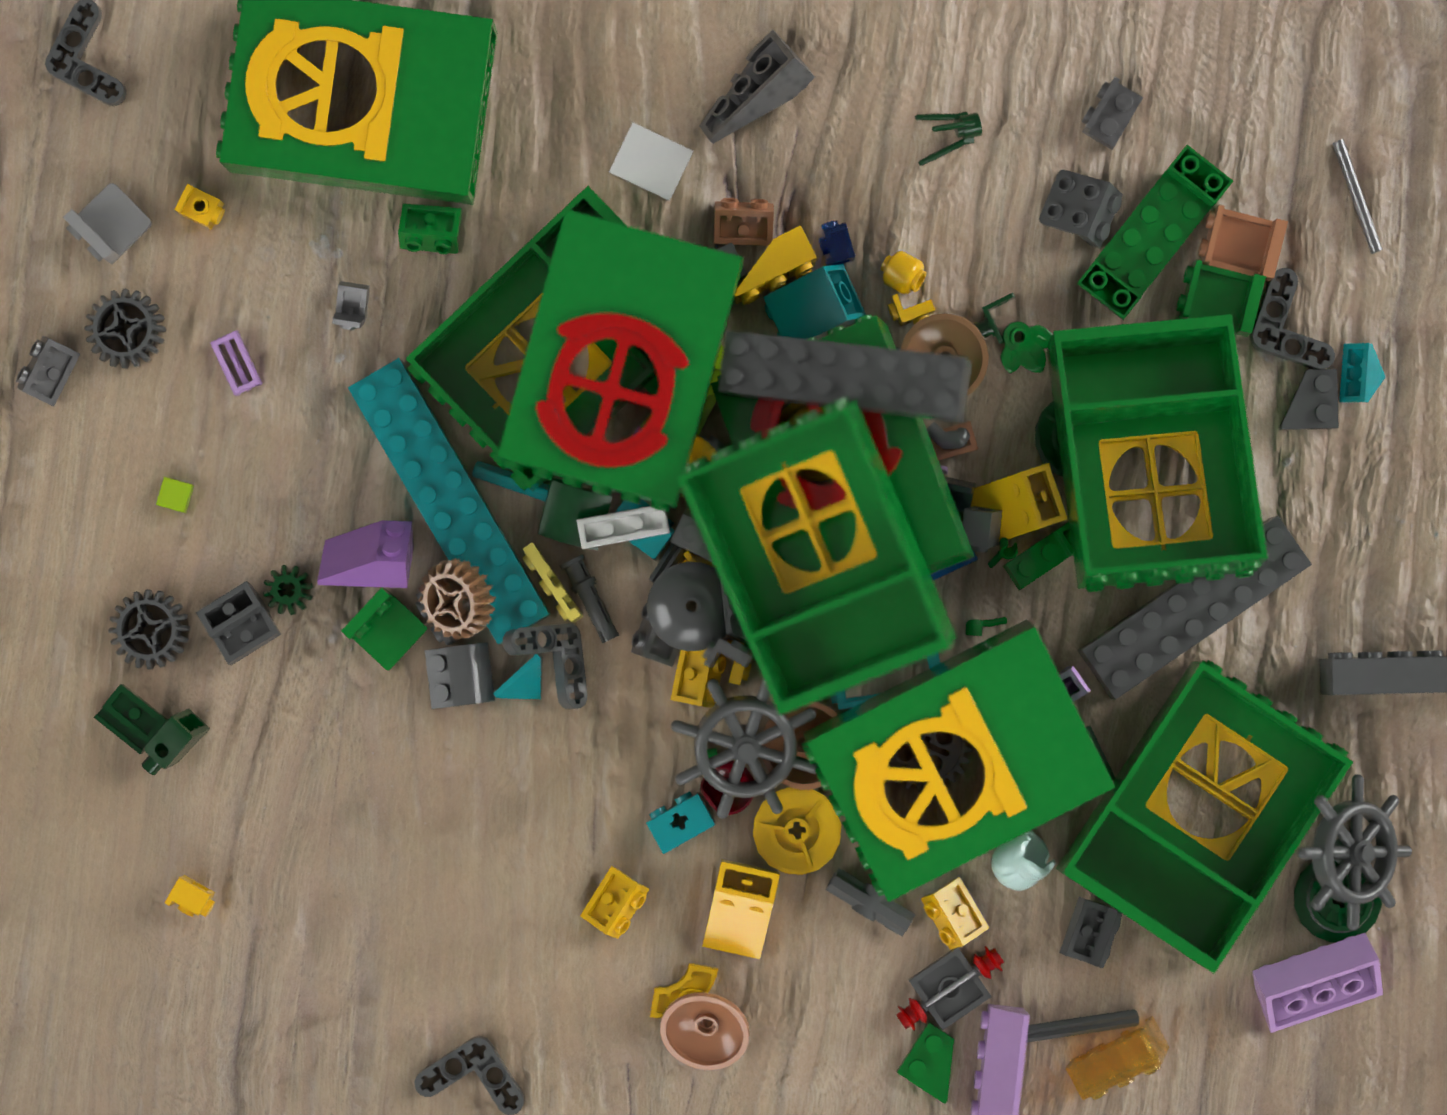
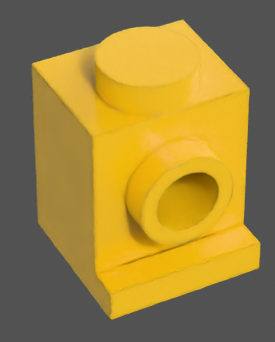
[174,183,225,230]
[164,875,215,917]

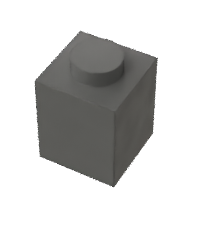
[962,506,1002,552]

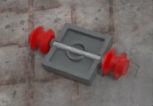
[896,946,1004,1031]

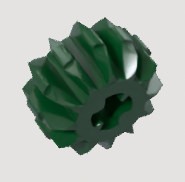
[263,565,314,615]

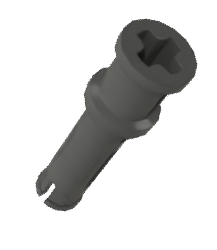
[560,554,619,643]

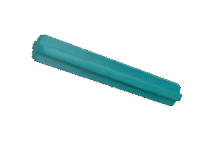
[472,461,549,502]

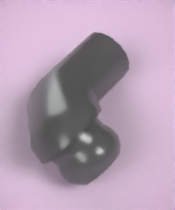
[927,422,970,450]

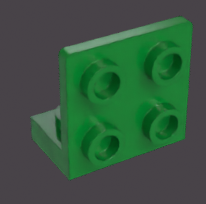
[341,587,428,671]

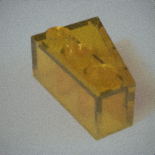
[1066,1016,1169,1100]

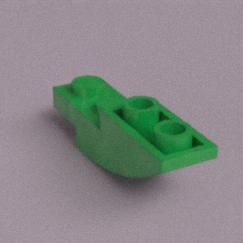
[1003,522,1073,590]

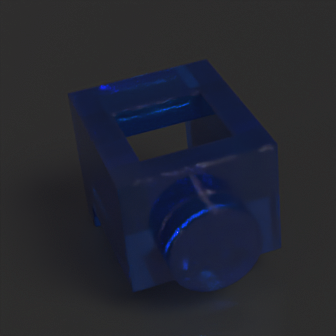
[818,220,855,266]

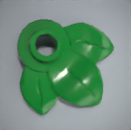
[1000,321,1052,374]

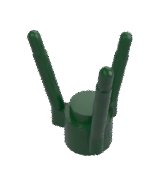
[915,111,982,166]

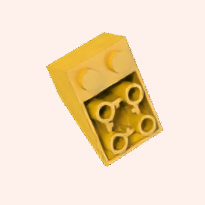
[734,225,817,305]
[971,463,1068,542]
[702,859,780,959]

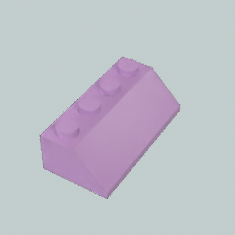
[1252,933,1383,1033]
[970,1004,1030,1115]

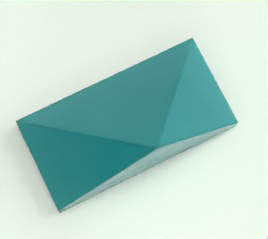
[1339,343,1386,403]
[493,653,542,699]

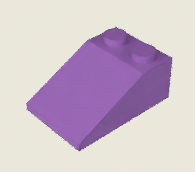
[317,520,414,588]

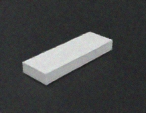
[577,506,670,550]

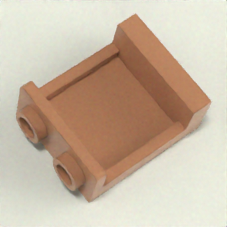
[1198,204,1288,282]

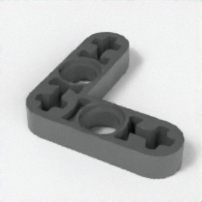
[45,0,127,106]
[1250,268,1335,369]
[503,623,588,710]
[415,1036,525,1115]

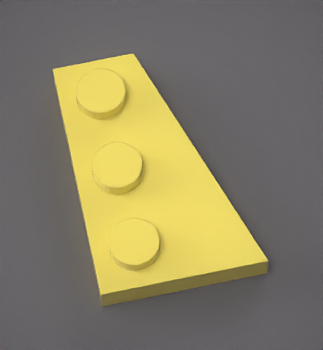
[522,542,584,623]

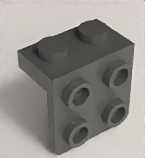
[1039,170,1123,248]

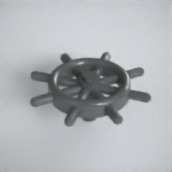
[671,678,819,819]
[1297,774,1412,931]

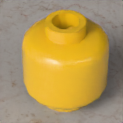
[881,251,926,295]

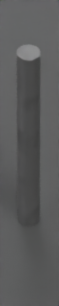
[1332,139,1383,254]

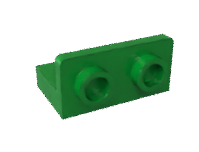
[398,203,462,254]

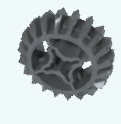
[84,289,166,369]
[108,589,190,670]

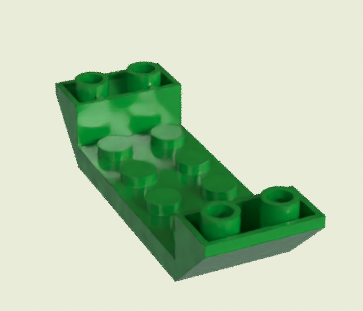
[1077,145,1233,320]

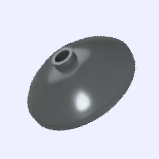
[647,562,727,651]

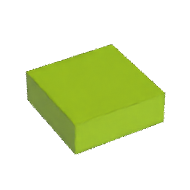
[156,477,194,513]

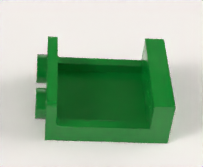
[1176,259,1266,337]

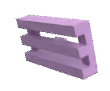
[210,330,263,397]

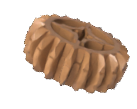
[418,559,496,640]

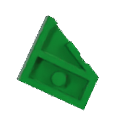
[896,1021,954,1104]

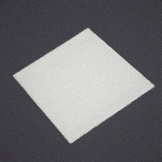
[609,122,693,201]

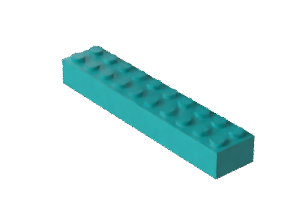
[348,358,551,644]

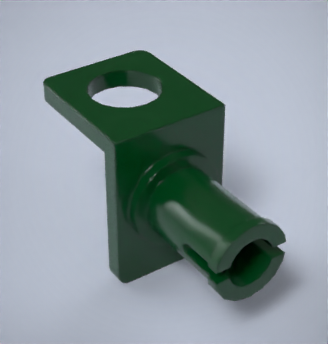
[974,293,1016,344]

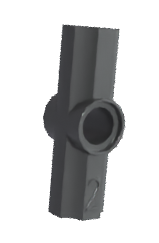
[825,868,915,936]

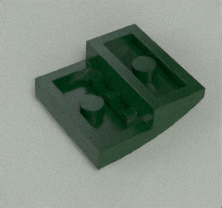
[537,478,612,551]

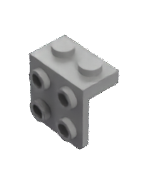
[63,183,152,264]

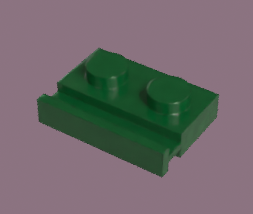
[93,684,168,754]

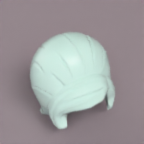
[991,830,1056,891]

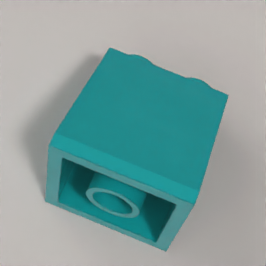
[763,264,866,339]

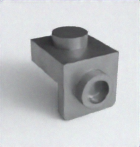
[332,281,370,330]

